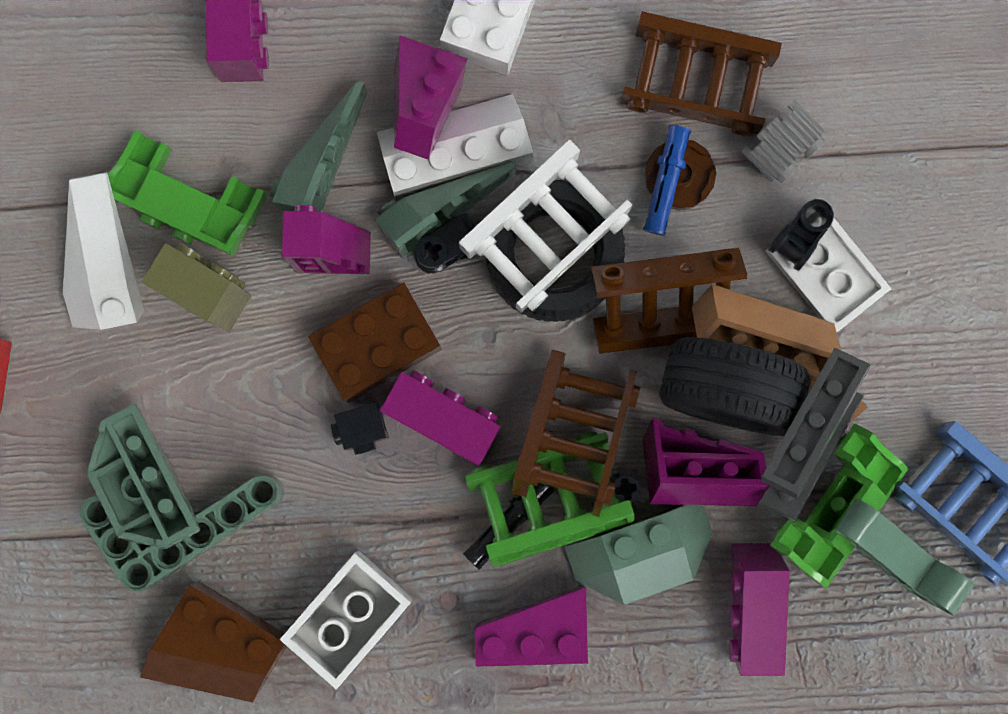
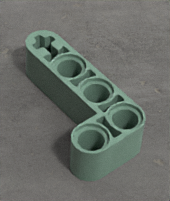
[835,499,975,616]

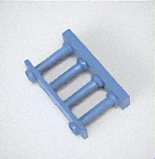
[894,421,1008,585]

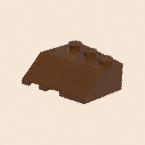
[140,581,287,703]

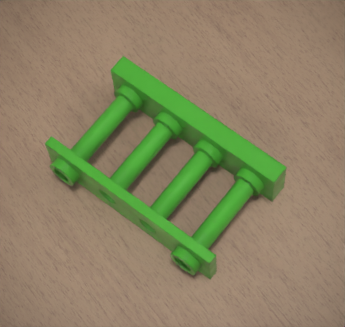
[465,432,634,568]

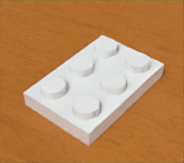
[765,211,892,332]

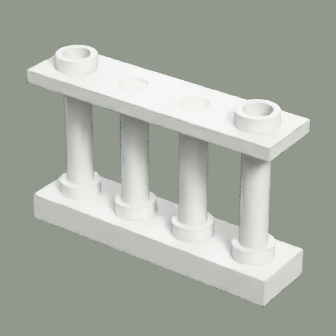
[459,139,632,313]

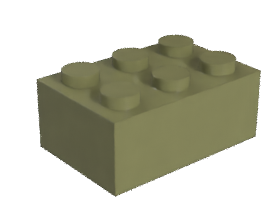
[141,243,251,332]

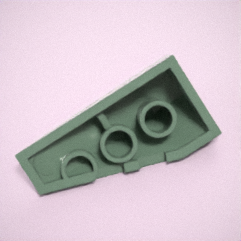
[270,81,367,212]
[374,161,516,259]

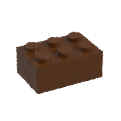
[308,283,442,403]

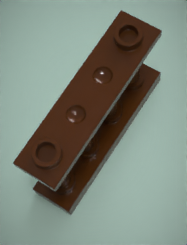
[620,11,782,136]
[591,248,747,354]
[512,350,641,517]

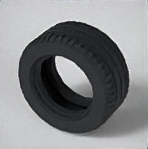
[486,179,625,322]
[659,337,811,436]

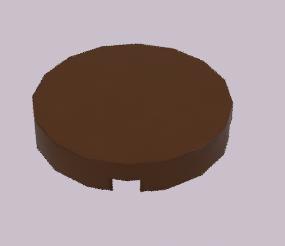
[644,140,717,211]

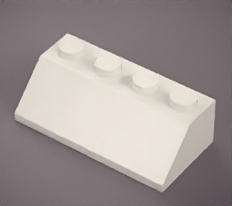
[377,94,533,201]

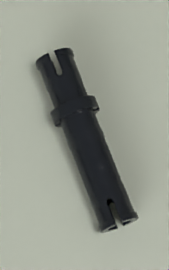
[463,483,555,570]

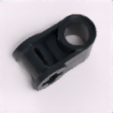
[768,199,834,271]
[415,213,475,274]

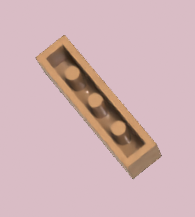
[692,284,841,377]

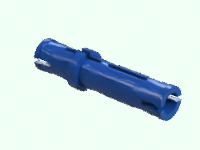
[643,125,692,236]

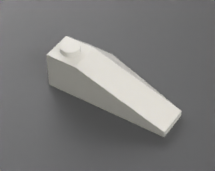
[63,172,144,330]

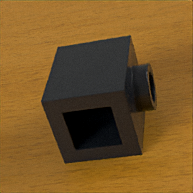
[331,402,389,455]

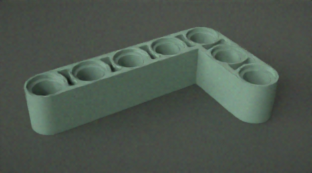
[80,476,284,591]

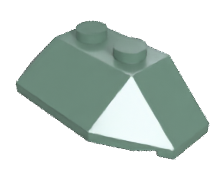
[87,403,200,549]
[564,505,713,605]

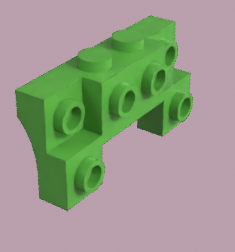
[108,130,268,257]
[770,424,908,588]

